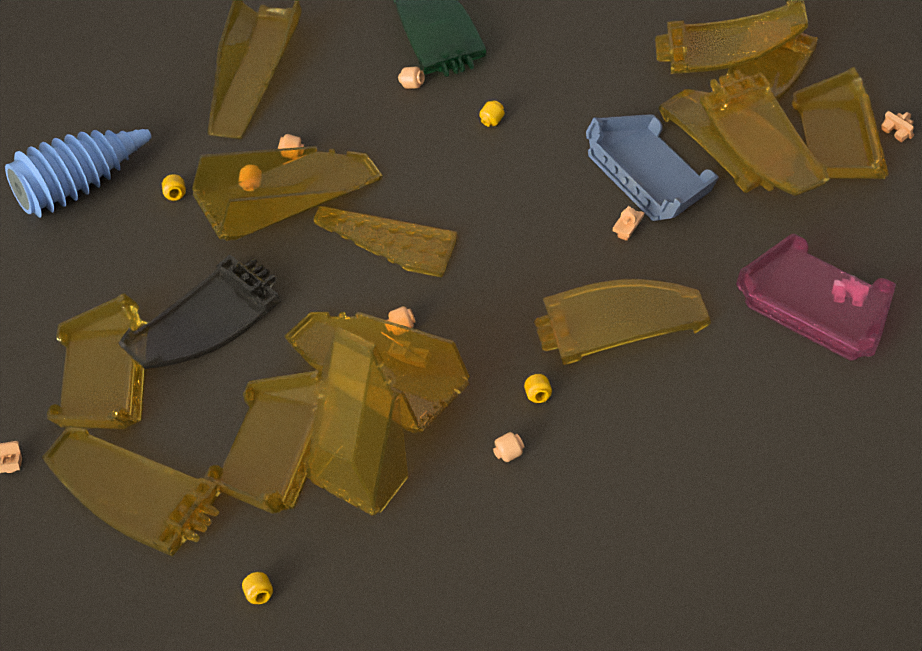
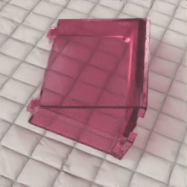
[736,233,896,361]

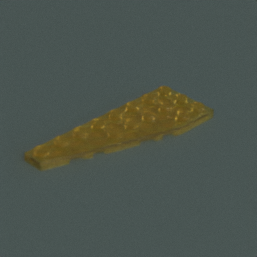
[314,206,458,277]

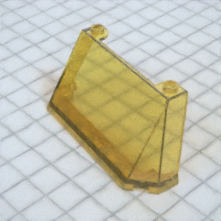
[792,67,889,179]
[47,293,148,429]
[204,369,335,514]

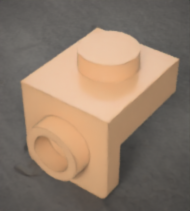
[0,441,23,473]

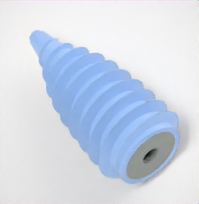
[5,129,152,218]

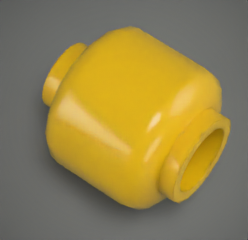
[479,100,505,127]
[162,174,186,201]
[524,374,552,403]
[242,572,273,604]

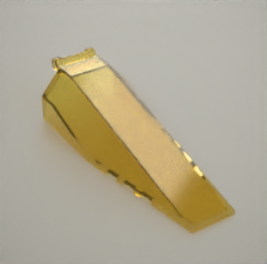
[208,0,302,139]

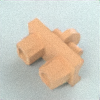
[881,111,914,142]
[613,206,644,240]

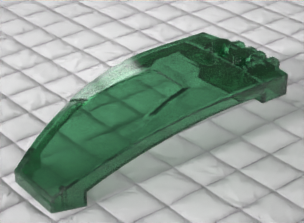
[393,0,486,77]

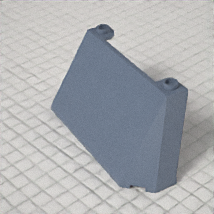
[586,114,719,221]

